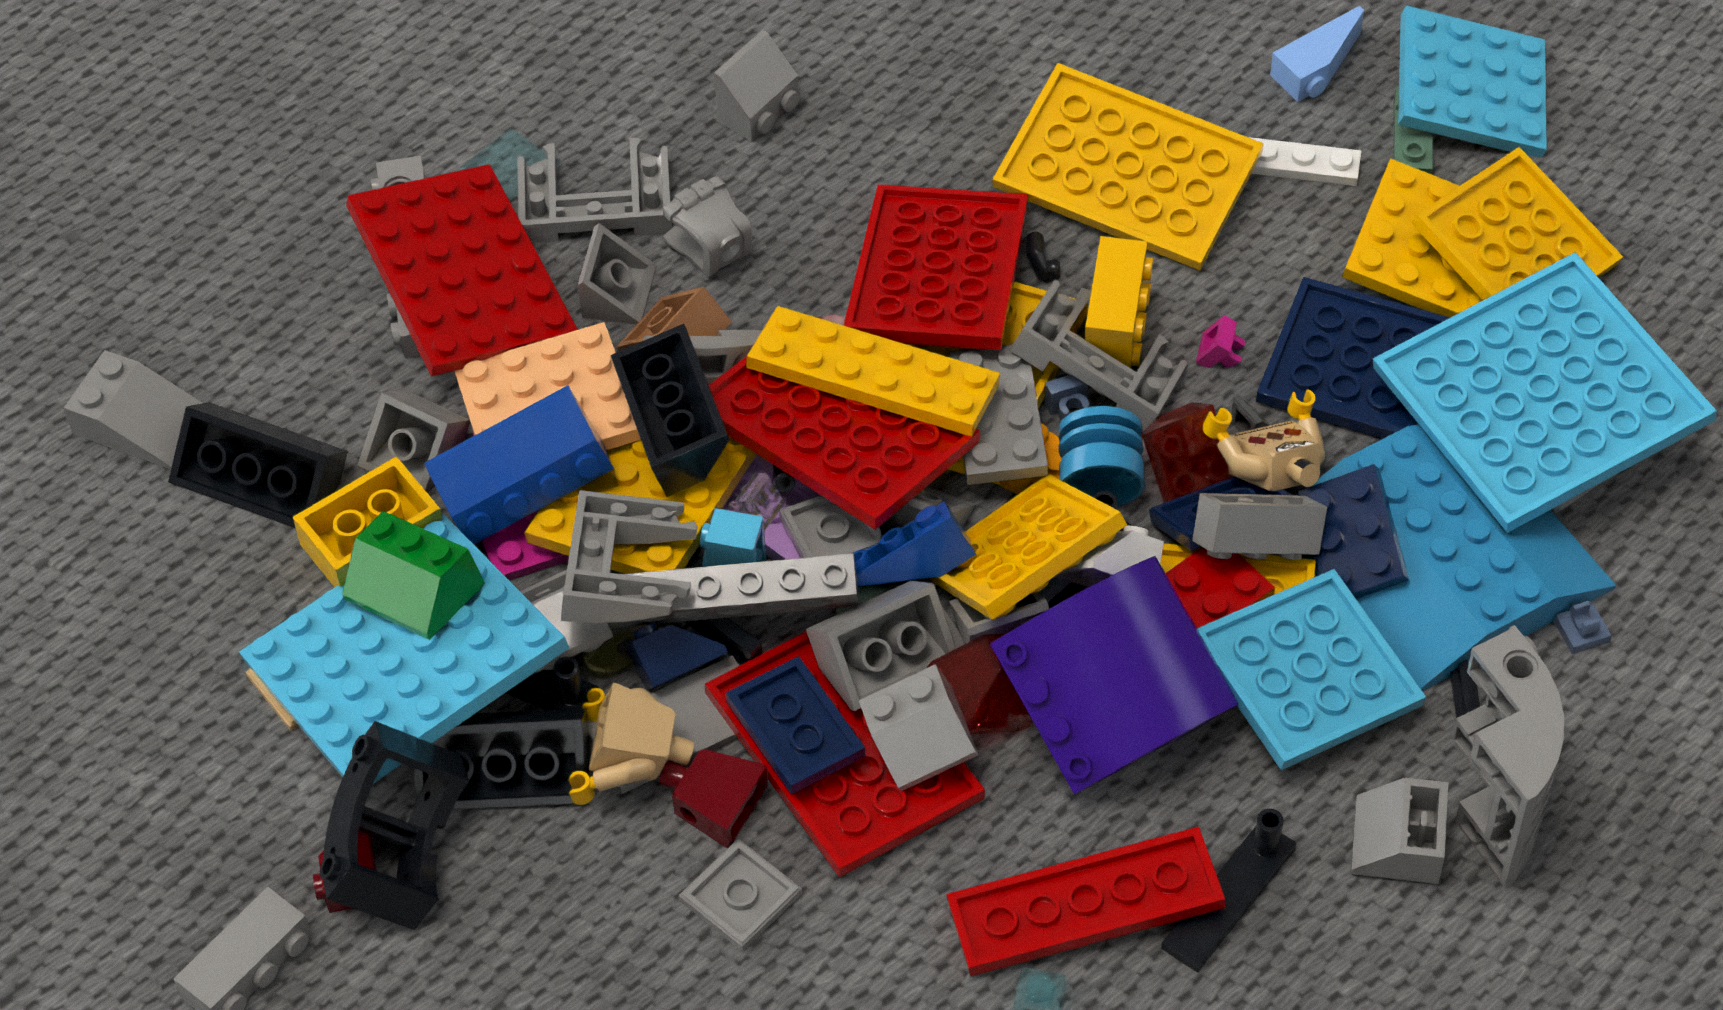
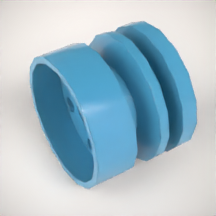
[1058,406,1145,507]

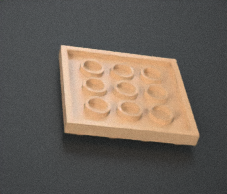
[455,322,641,450]

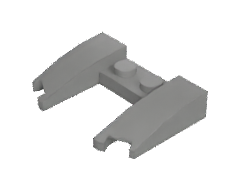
[517,138,672,243]
[1009,280,1188,435]
[561,490,697,623]

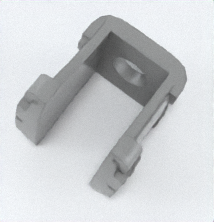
[663,176,752,278]

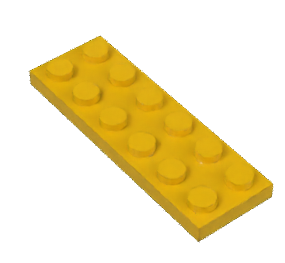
[746,306,1001,437]

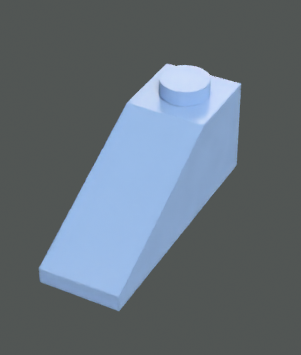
[1270,6,1364,102]

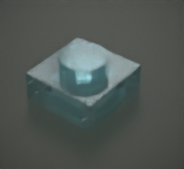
[1013,967,1066,1010]

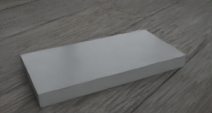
[588,655,739,794]

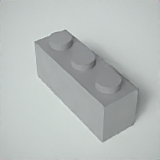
[1192,493,1327,560]
[173,887,311,1010]

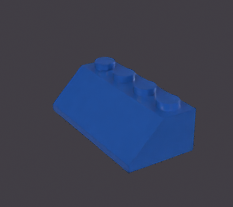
[424,385,614,544]

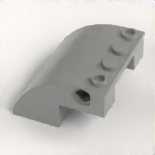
[1452,625,1564,887]

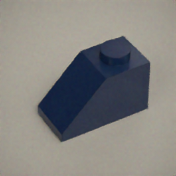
[625,622,728,690]

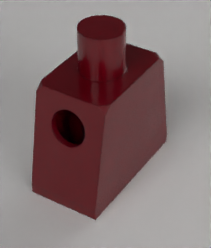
[659,749,768,848]

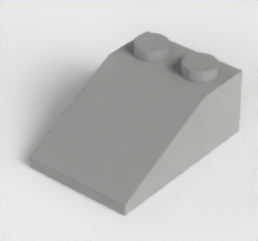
[64,350,202,469]

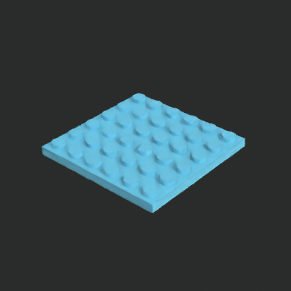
[1373,252,1717,533]
[239,515,570,784]

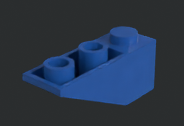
[853,501,976,586]

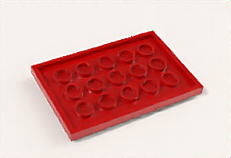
[346,164,578,376]
[844,184,1028,350]
[709,356,980,530]
[705,632,985,878]

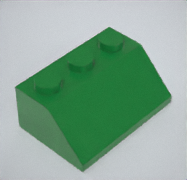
[342,511,485,640]

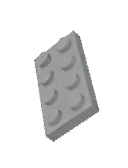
[949,344,1048,485]

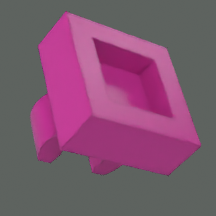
[1196,315,1245,368]

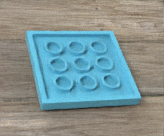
[1398,5,1547,157]
[1197,569,1426,770]

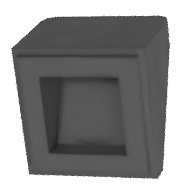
[1231,395,1270,432]

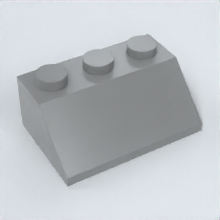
[806,581,960,711]

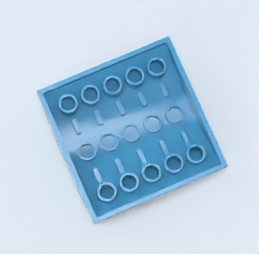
[1298,424,1617,692]

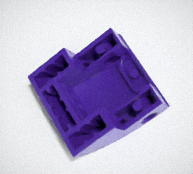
[990,556,1238,794]

